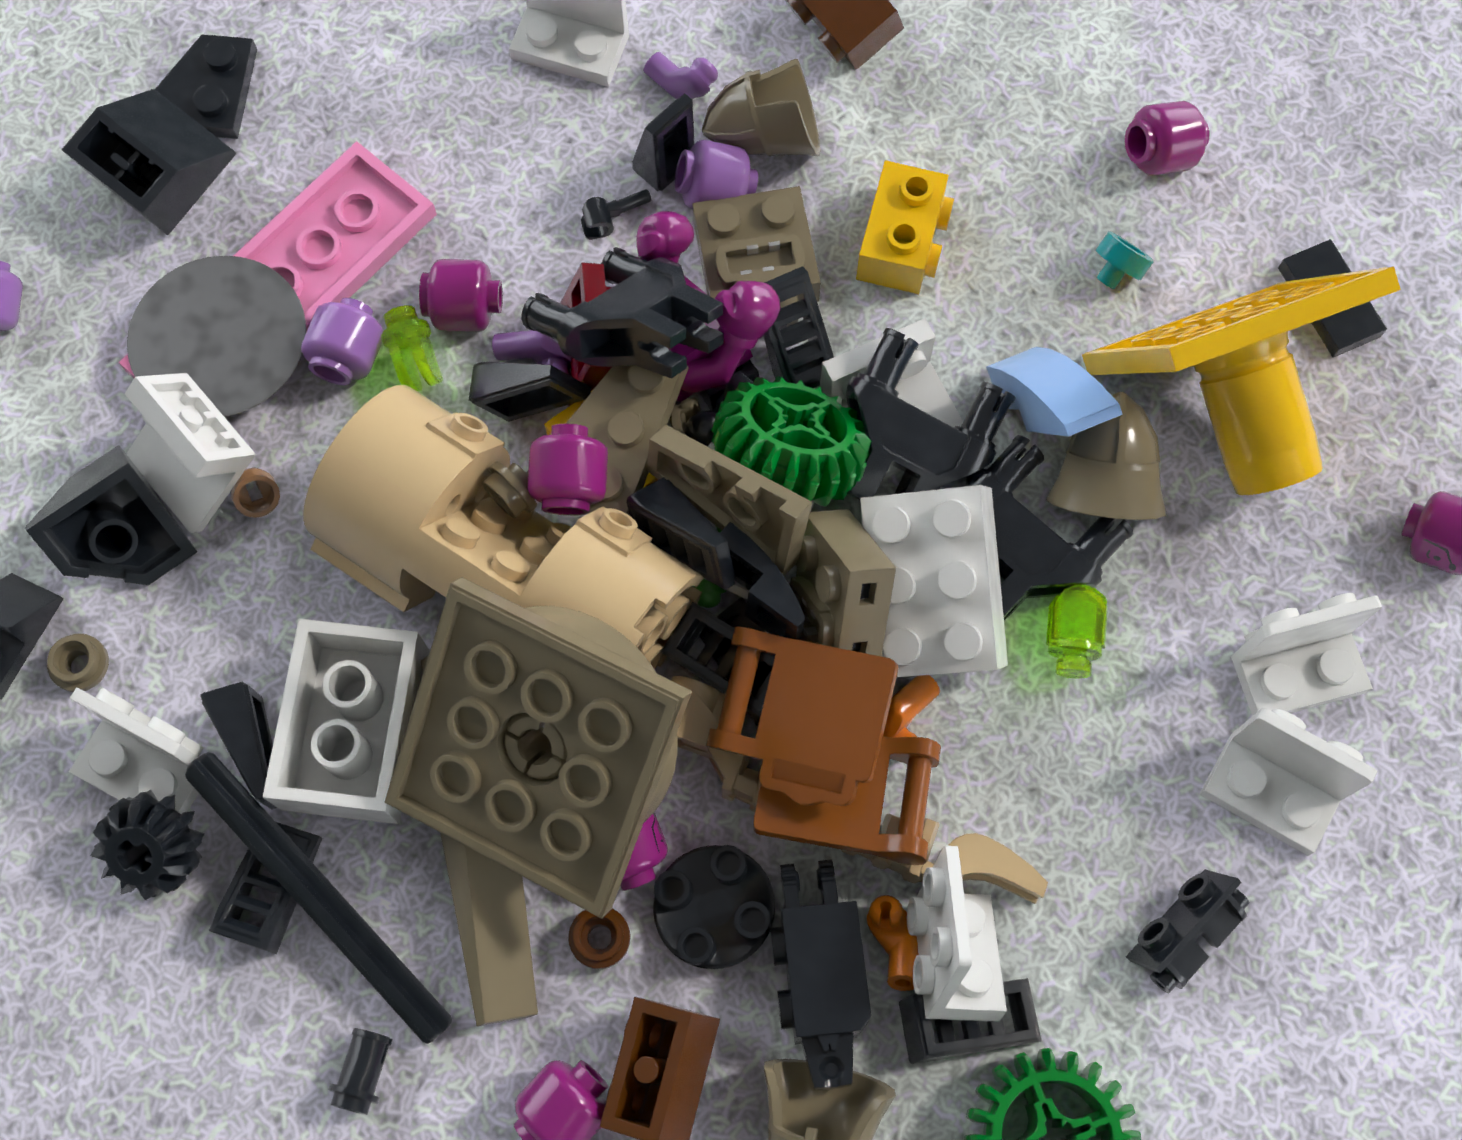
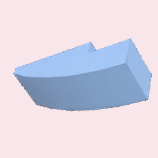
[986,347,1123,437]

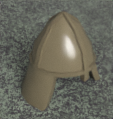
[702,59,821,157]
[1046,392,1166,520]
[764,1059,896,1140]

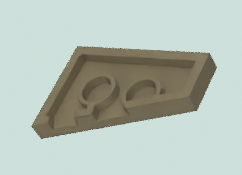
[526,365,688,516]
[647,424,812,576]

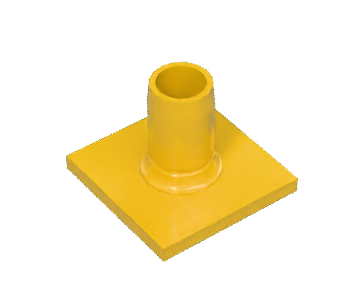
[1082,266,1401,495]

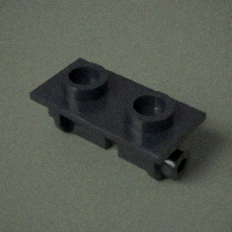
[1126,869,1250,994]

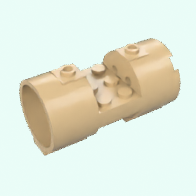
[303,385,703,670]

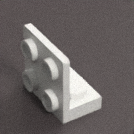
[509,0,629,87]
[820,318,963,478]
[125,373,256,533]
[1231,593,1382,716]
[68,687,204,814]
[1200,708,1378,856]
[907,846,1007,1021]

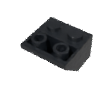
[61,89,237,235]

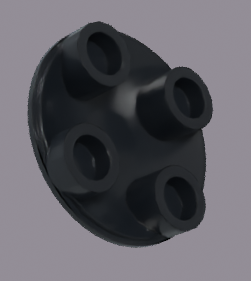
[653,845,775,969]

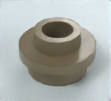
[482,462,537,518]
[47,634,109,692]

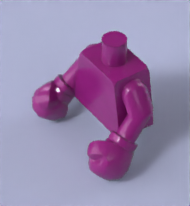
[636,211,781,402]

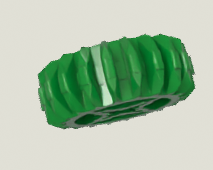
[711,376,871,507]
[964,1048,1141,1140]

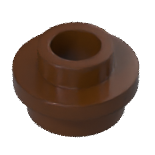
[568,908,631,969]

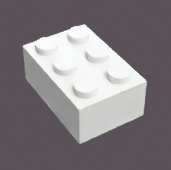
[860,485,1008,677]
[263,619,430,824]

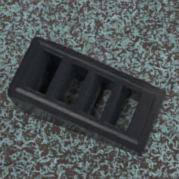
[632,93,695,191]
[763,266,834,388]
[469,362,591,422]
[626,477,736,590]
[661,602,775,717]
[200,681,277,810]
[209,822,323,955]
[899,978,1042,1064]

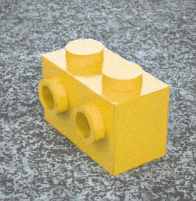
[856,160,955,294]

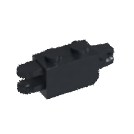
[770,859,872,1090]

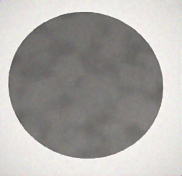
[127,256,306,417]

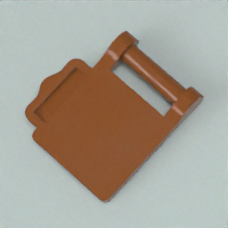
[706,627,898,806]
[753,736,941,865]

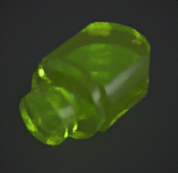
[382,305,443,392]
[1046,585,1108,679]

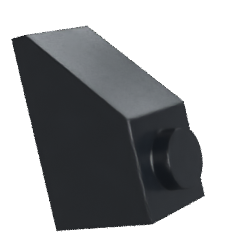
[25,445,197,585]

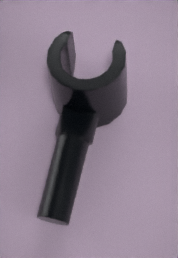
[581,189,651,240]

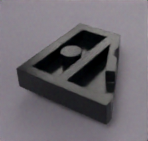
[155,34,258,139]

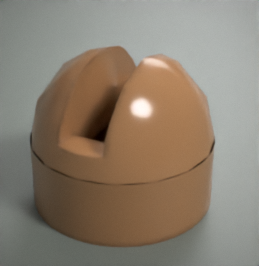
[230,467,280,518]

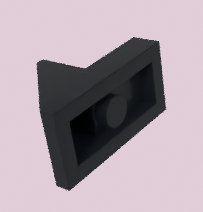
[0,573,64,700]

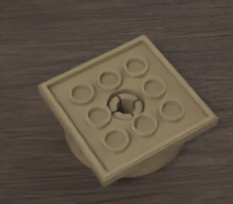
[384,577,692,919]

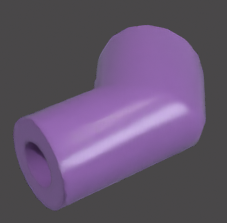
[643,52,718,99]
[492,330,571,375]

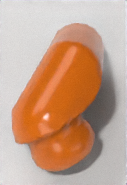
[883,675,940,738]
[867,895,919,991]

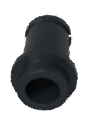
[328,1028,393,1115]

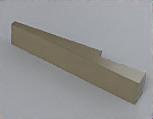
[421,655,538,1026]

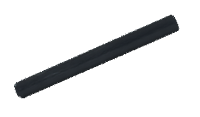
[185,752,452,1044]

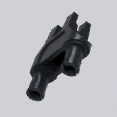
[521,247,724,379]
[846,328,1016,500]
[966,435,1133,621]

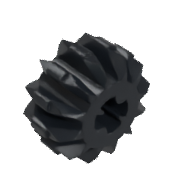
[90,790,205,900]

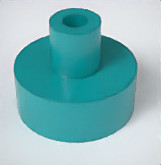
[1095,231,1154,289]

